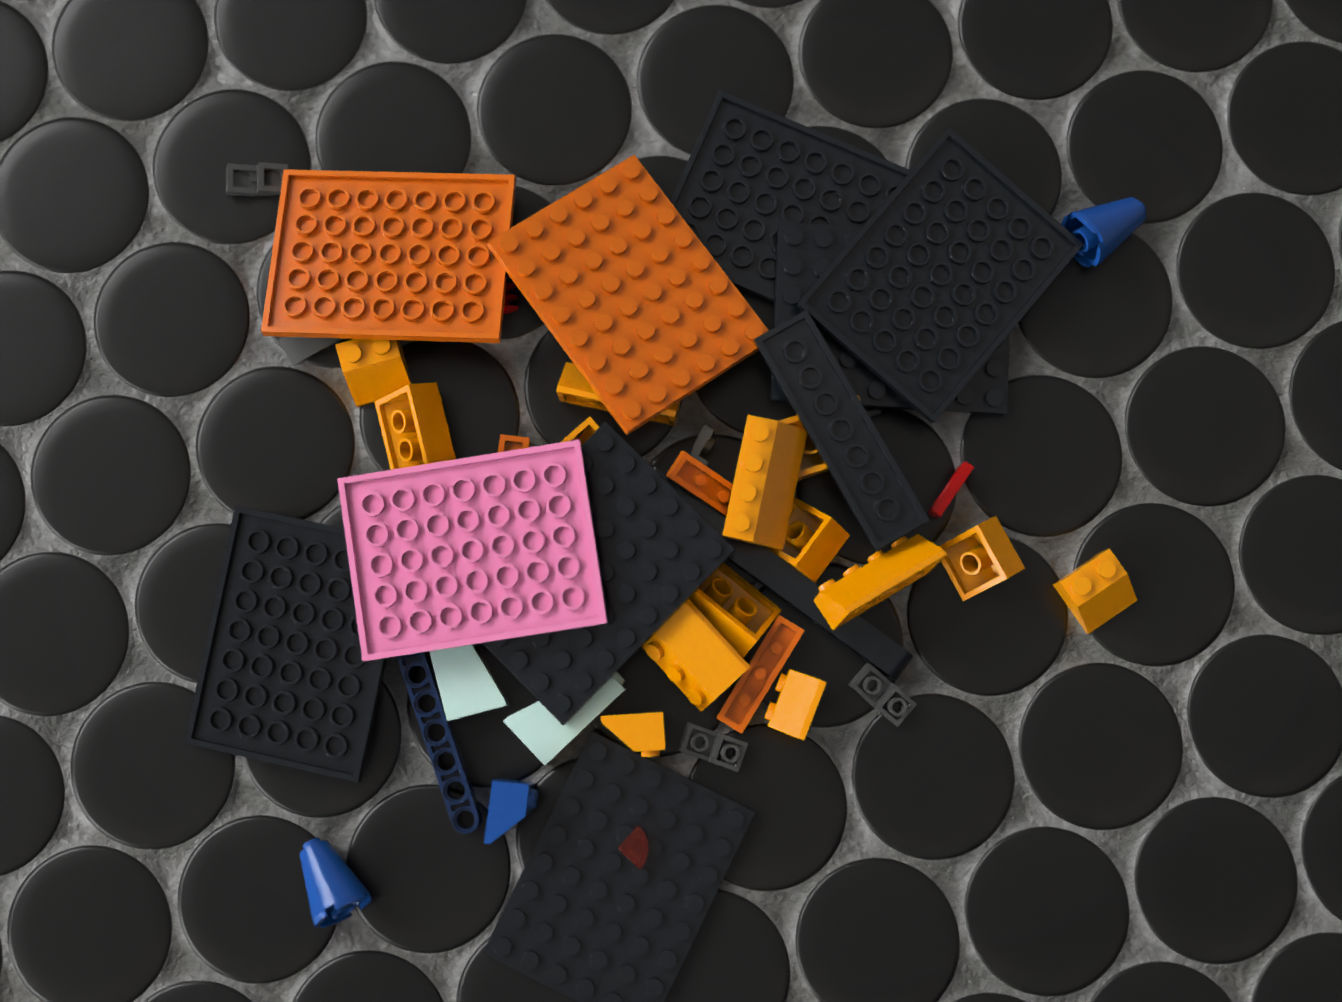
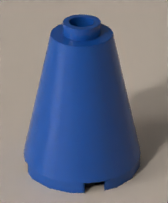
[1061,197,1146,267]
[299,838,372,928]

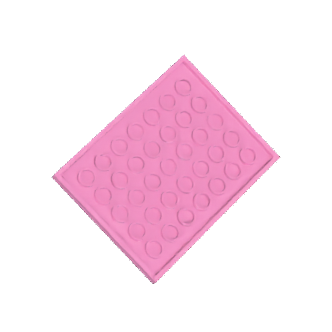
[337,440,608,661]

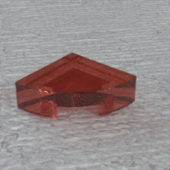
[617,825,648,869]

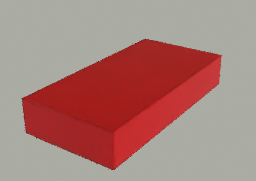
[928,461,974,519]

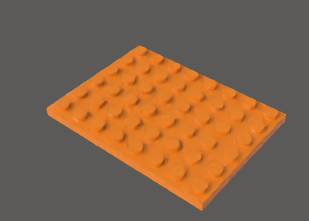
[488,155,769,435]
[261,169,517,343]

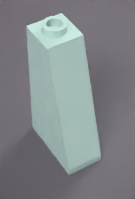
[429,644,509,721]
[504,672,626,766]

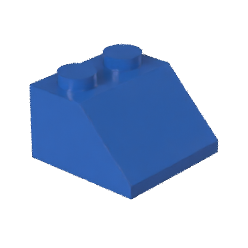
[484,778,539,844]

